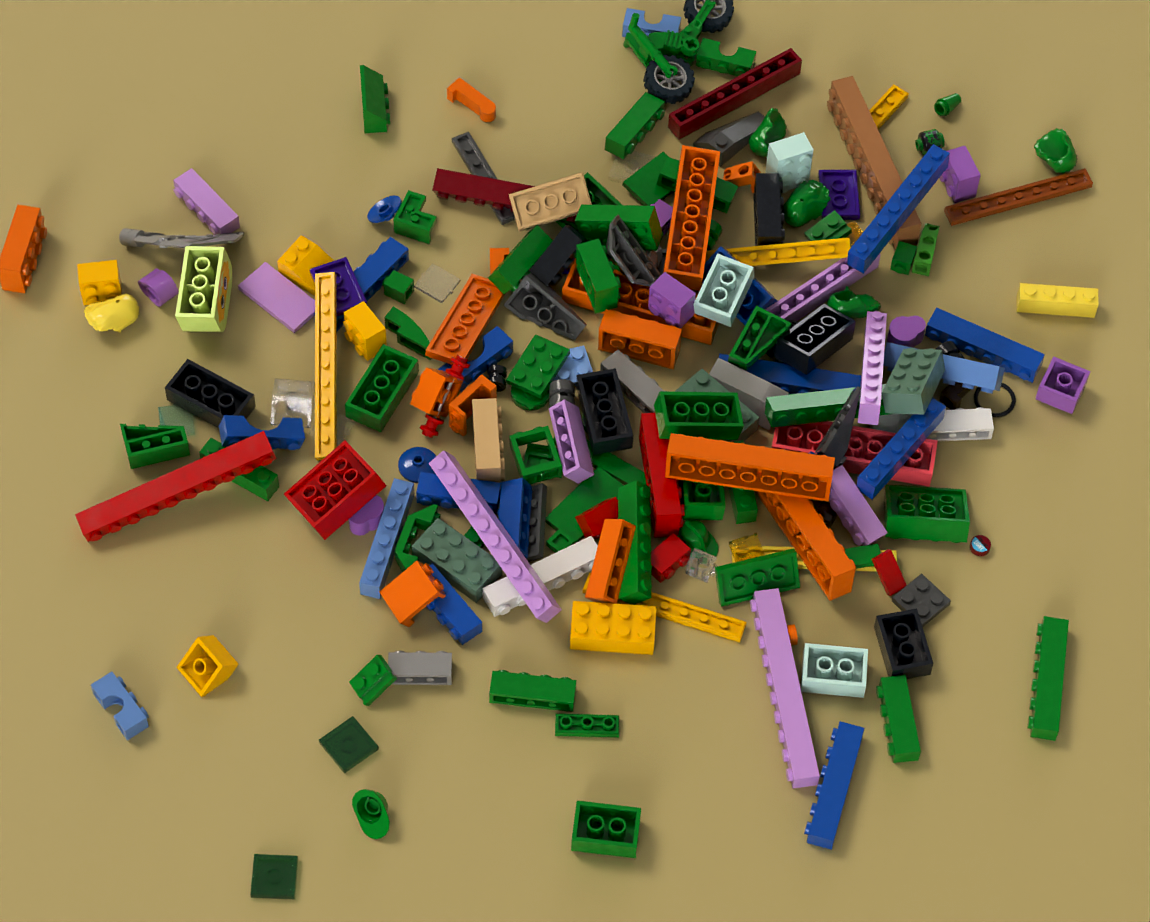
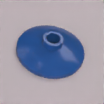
[367,195,402,223]
[398,447,436,483]

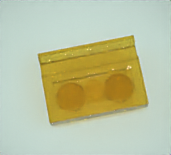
[729,532,765,562]

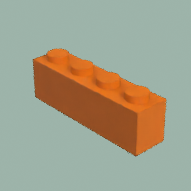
[585,519,636,604]

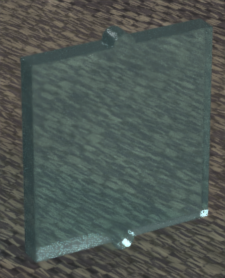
[158,404,195,436]

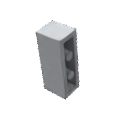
[388,651,452,685]

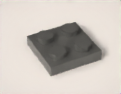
[892,573,951,627]

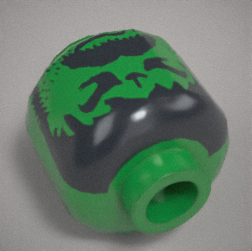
[915,129,945,155]

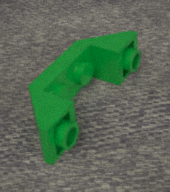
[395,504,441,572]

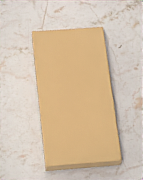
[509,172,592,232]

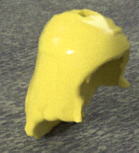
[84,294,140,332]

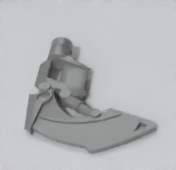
[119,228,244,248]

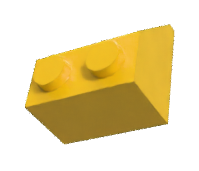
[176,635,239,697]

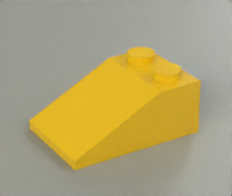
[277,235,334,296]

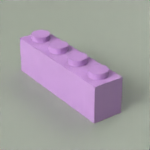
[173,168,240,235]
[549,399,594,484]
[828,465,888,546]

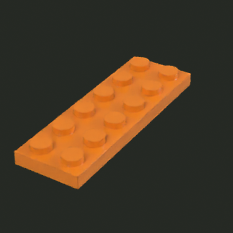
[425,274,506,365]

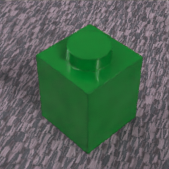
[890,241,918,275]
[383,270,414,304]

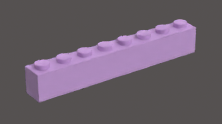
[765,254,881,321]
[858,311,887,425]

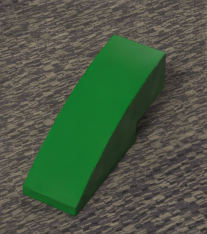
[384,306,432,360]

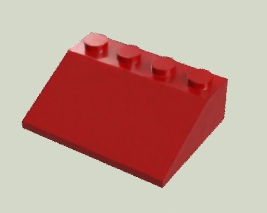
[284,440,387,540]

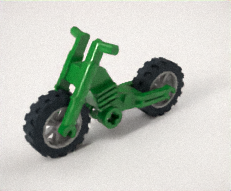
[623,0,734,104]

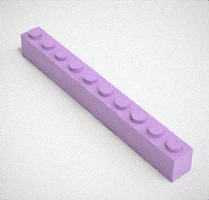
[429,450,562,623]
[750,588,820,789]

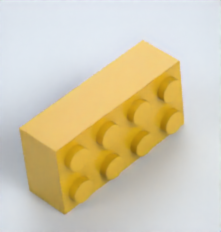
[570,601,656,655]

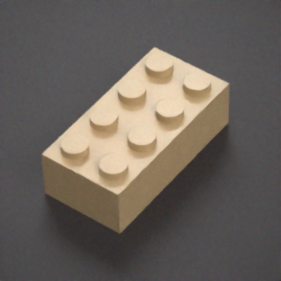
[472,398,505,483]

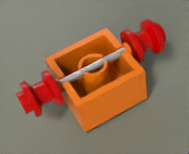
[410,355,470,438]

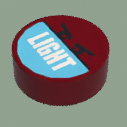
[970,535,991,556]

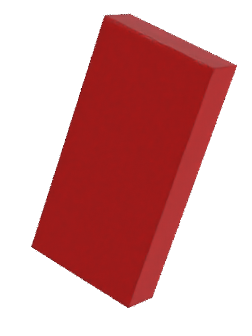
[872,549,907,596]

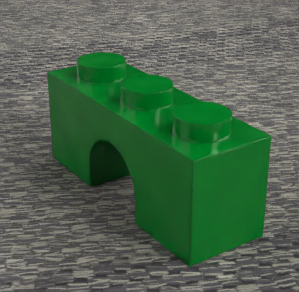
[696,38,756,77]

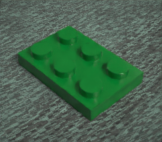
[506,334,570,399]

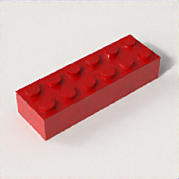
[639,412,685,538]

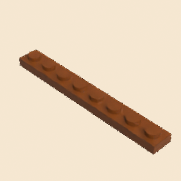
[944,168,1093,226]

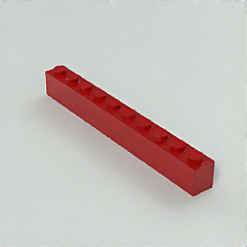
[75,431,277,542]

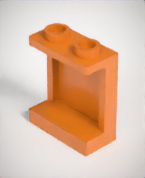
[449,375,497,436]
[379,561,446,627]

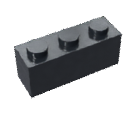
[530,225,588,286]

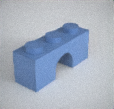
[622,8,681,37]
[91,672,149,740]

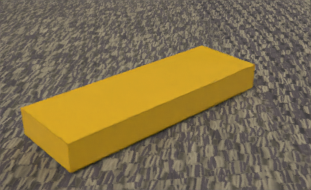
[869,84,909,130]

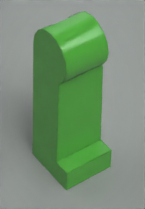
[912,223,940,276]

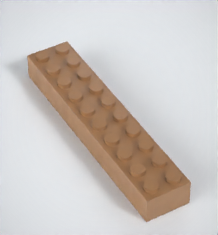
[827,76,922,250]

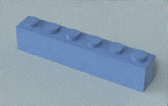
[883,342,1005,394]
[359,478,414,599]

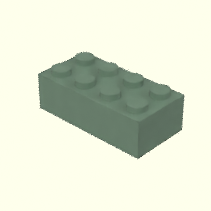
[882,348,945,415]
[674,369,760,442]
[412,518,502,603]

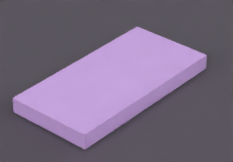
[238,262,315,333]

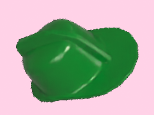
[678,520,718,563]
[352,789,390,839]

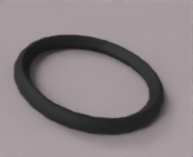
[974,383,1016,417]

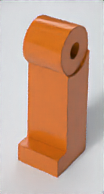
[447,77,496,123]

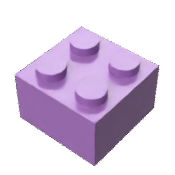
[940,146,981,203]
[648,272,696,329]
[1035,356,1091,414]

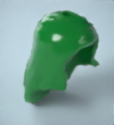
[748,108,787,157]
[1034,128,1077,174]
[782,180,831,227]
[827,286,881,320]

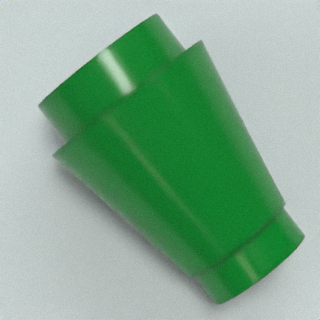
[934,93,961,116]

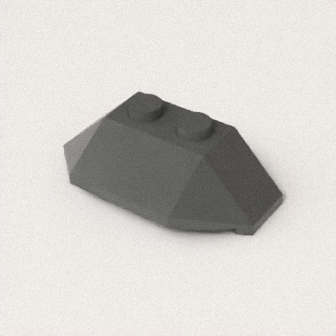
[606,215,661,286]

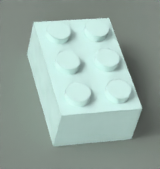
[765,132,814,193]
[694,253,755,327]
[801,643,868,698]

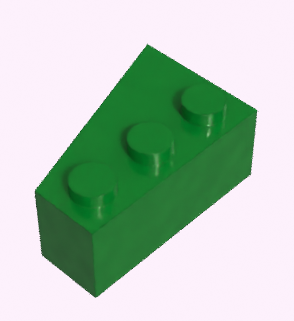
[728,305,792,371]
[120,424,190,469]

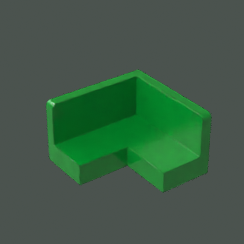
[393,190,437,244]

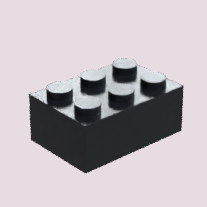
[874,608,934,679]

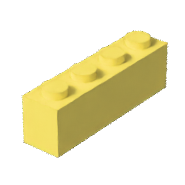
[1017,283,1099,318]

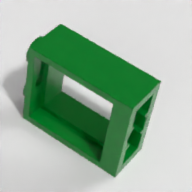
[509,426,562,484]

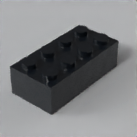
[753,173,785,246]
[775,304,856,375]
[165,359,256,428]
[576,368,633,455]

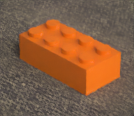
[0,204,47,293]
[598,309,682,370]

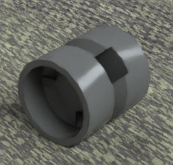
[549,379,575,408]

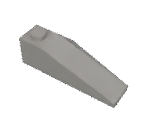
[709,358,789,431]

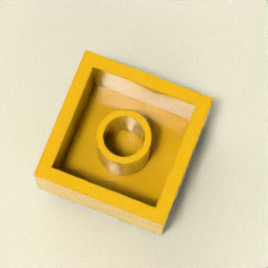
[77,260,122,305]
[343,301,387,361]

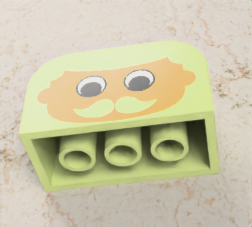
[175,246,232,332]

